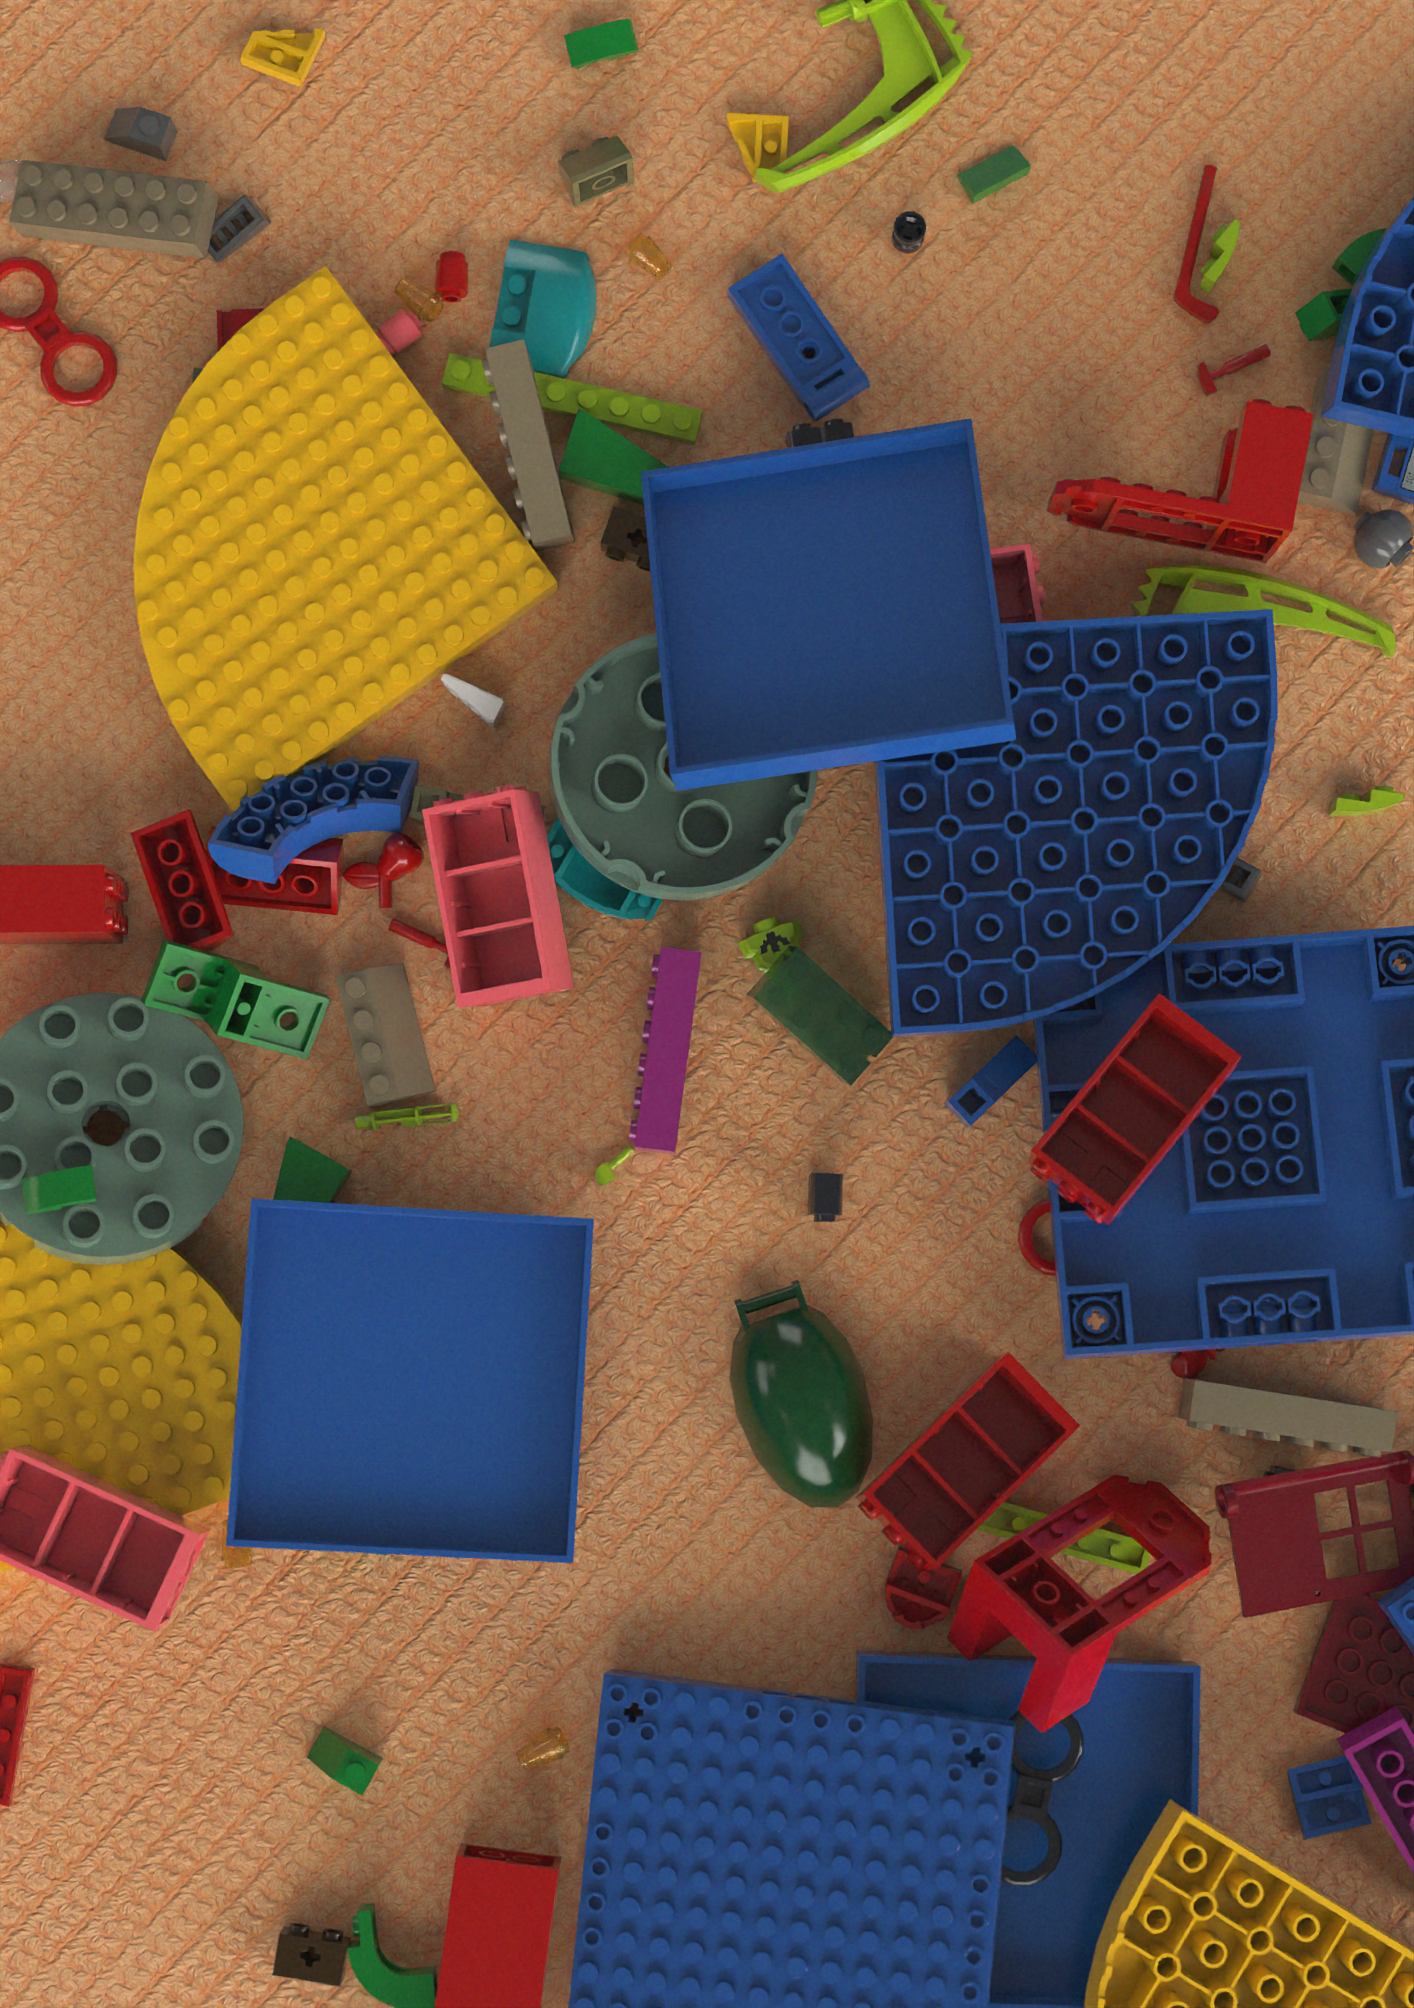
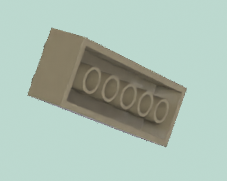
[9,160,219,259]
[482,339,575,551]
[1178,1378,1397,1457]

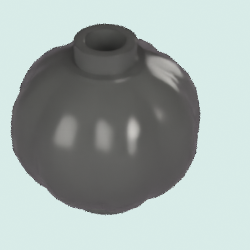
[1354,509,1414,568]

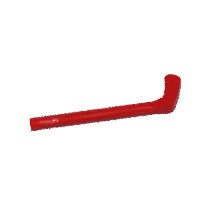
[1174,165,1219,324]

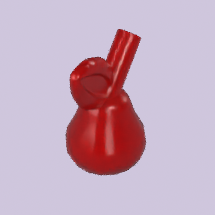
[343,833,424,908]

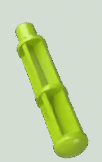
[355,1103,459,1131]

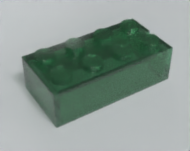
[746,945,893,1085]

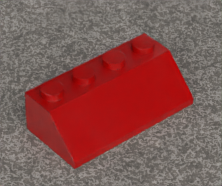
[130,809,234,951]
[205,826,344,915]

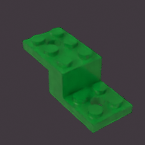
[141,939,331,1059]

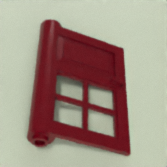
[1215,1450,1414,1618]

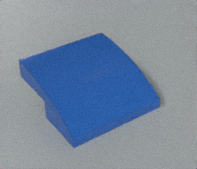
[1287,1755,1371,1840]

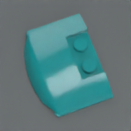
[490,239,596,378]
[547,817,663,921]

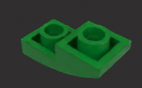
[564,18,639,69]
[22,1165,97,1214]

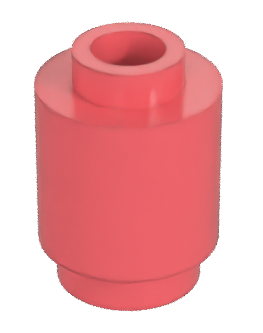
[376,309,423,355]

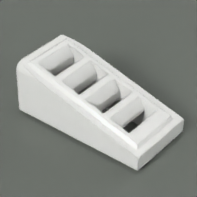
[441,673,506,728]

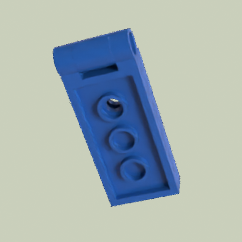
[728,254,870,422]

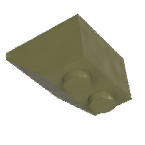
[558,136,634,207]

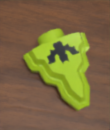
[737,917,803,998]

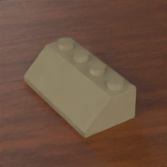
[1297,367,1374,515]
[335,963,436,1108]

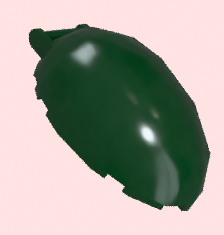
[730,1280,873,1508]

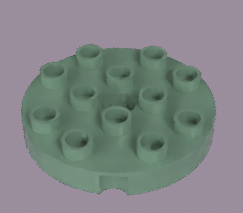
[548,634,817,901]
[0,993,243,1265]

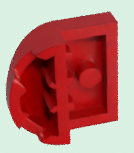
[885,1546,962,1630]

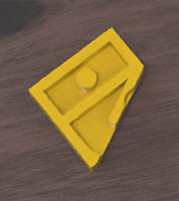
[240,28,325,87]
[726,113,789,182]

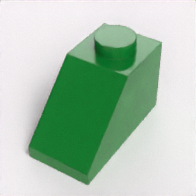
[1295,288,1353,341]
[307,1726,383,1796]

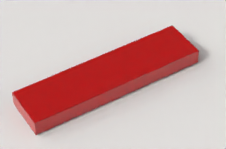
[0,1663,35,1807]

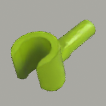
[594,1146,634,1186]

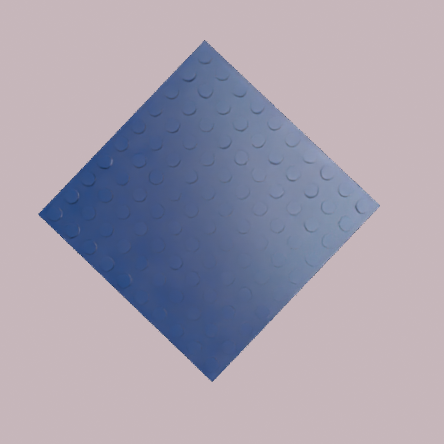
[641,418,1016,791]
[226,1198,594,1563]
[856,1650,1201,2008]

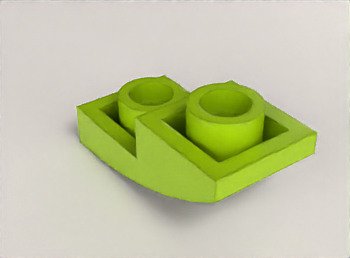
[1199,219,1240,294]
[1329,785,1404,817]

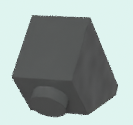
[105,107,177,161]

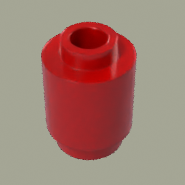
[435,251,468,303]

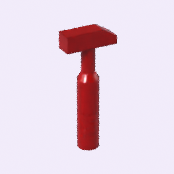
[1197,344,1271,397]
[388,918,450,968]

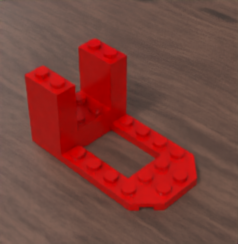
[1047,399,1314,563]
[947,1475,1212,1733]

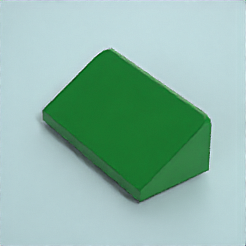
[957,145,1031,204]

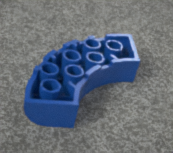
[208,756,419,884]

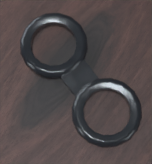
[1001,1710,1084,1886]

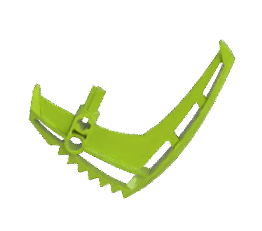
[754,0,973,193]
[1132,565,1396,659]

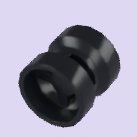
[892,211,926,253]

